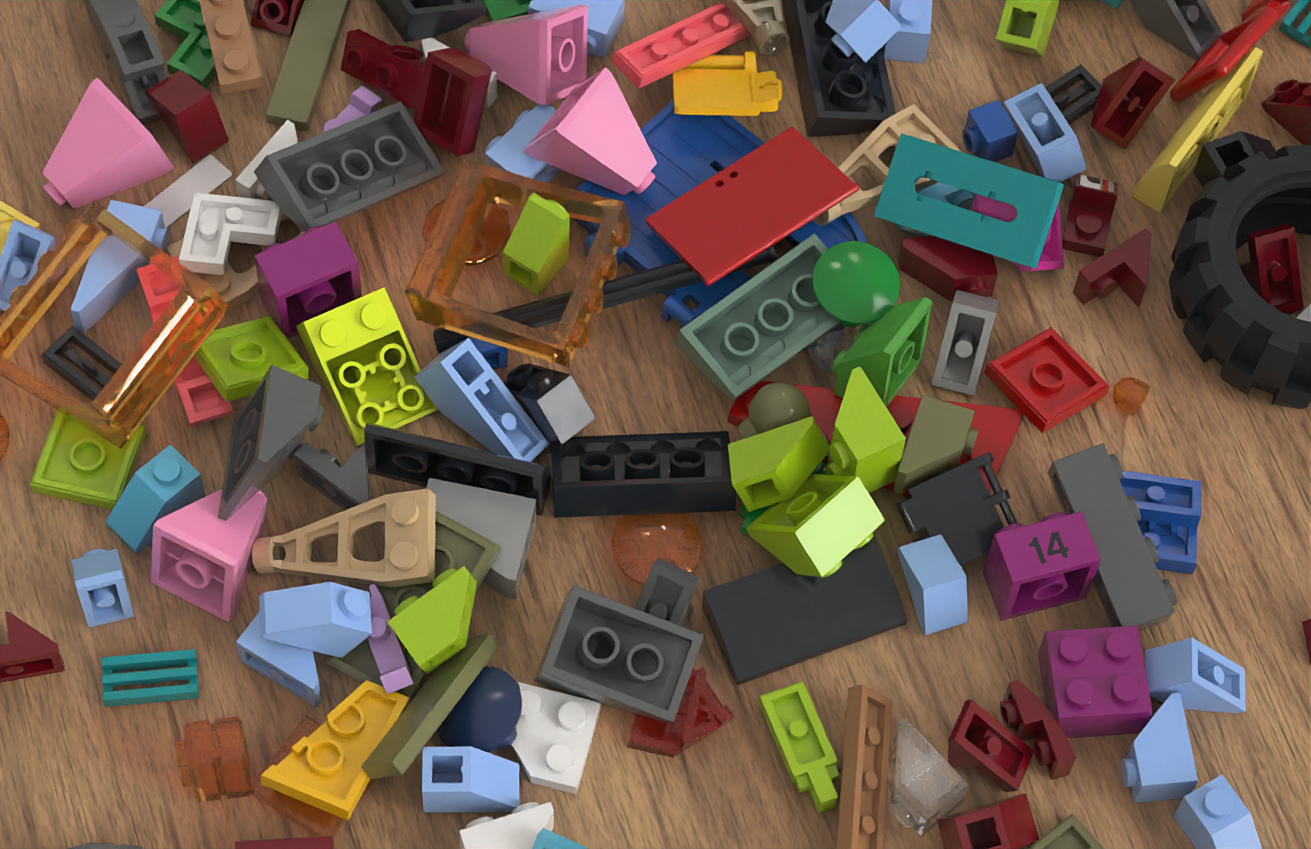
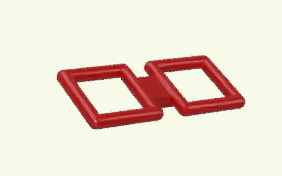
[1170,0,1292,102]

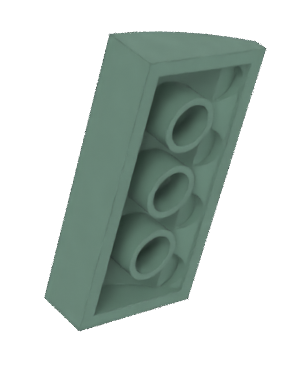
[675,233,840,401]

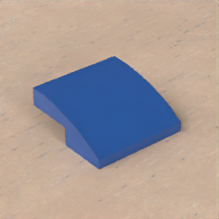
[1120,470,1202,574]

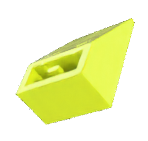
[296,287,438,446]

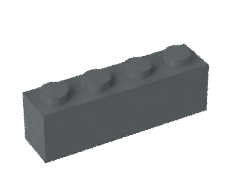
[1048,443,1177,631]

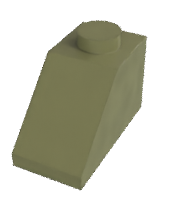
[893,395,979,494]

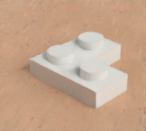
[179,192,282,275]

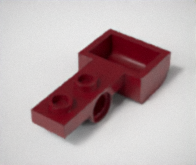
[340,29,492,156]

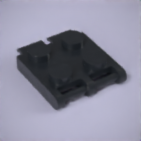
[896,452,1017,566]

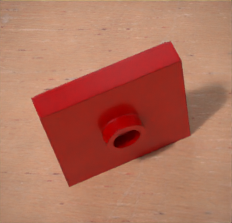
[984,327,1110,433]

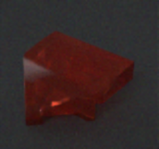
[627,668,734,757]

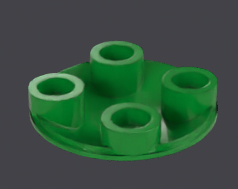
[811,241,900,328]

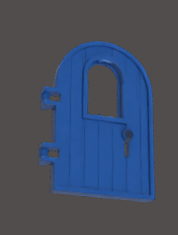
[563,100,867,351]

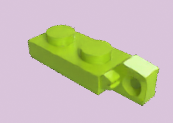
[758,681,839,814]

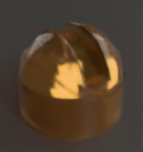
[1113,377,1150,416]

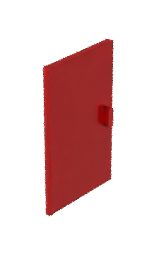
[645,126,859,286]

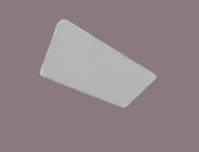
[144,155,232,228]

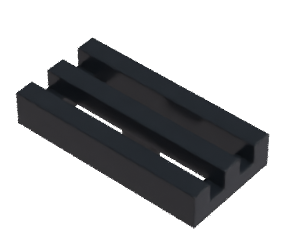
[1045,64,1101,125]
[41,325,139,413]

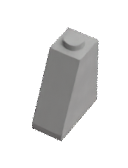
[426,478,536,600]

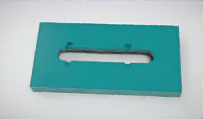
[874,133,1064,269]

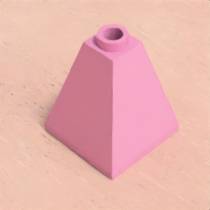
[465,4,588,105]
[523,67,657,195]
[42,77,175,209]
[150,489,267,622]

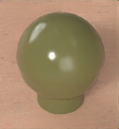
[738,382,811,439]

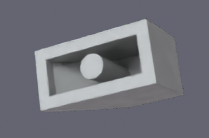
[932,290,999,396]

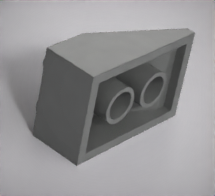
[218,365,323,521]
[534,585,704,724]

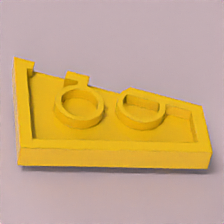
[261,680,409,820]

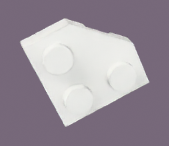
[510,682,601,795]

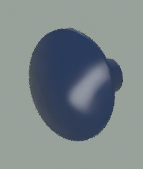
[437,666,522,753]

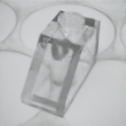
[890,717,969,837]

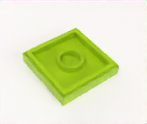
[188,316,309,402]
[30,407,146,510]

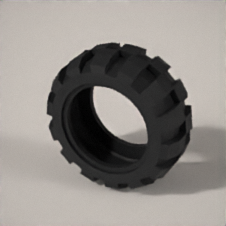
[1169,145,1311,409]

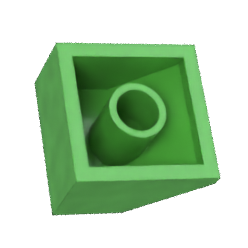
[832,297,933,408]

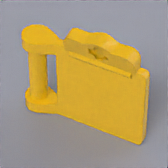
[672,51,782,116]

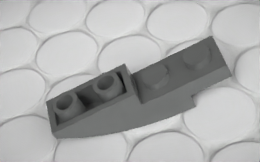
[83,0,167,125]

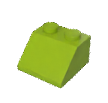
[825,366,906,493]
[746,474,885,578]

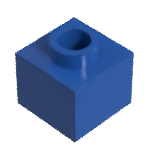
[962,100,1019,162]

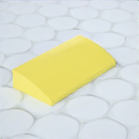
[1132,47,1263,213]

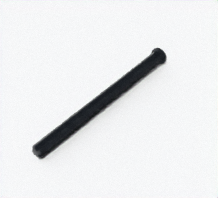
[433,245,777,354]

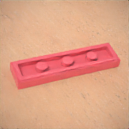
[612,0,751,89]

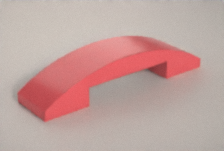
[136,256,234,427]

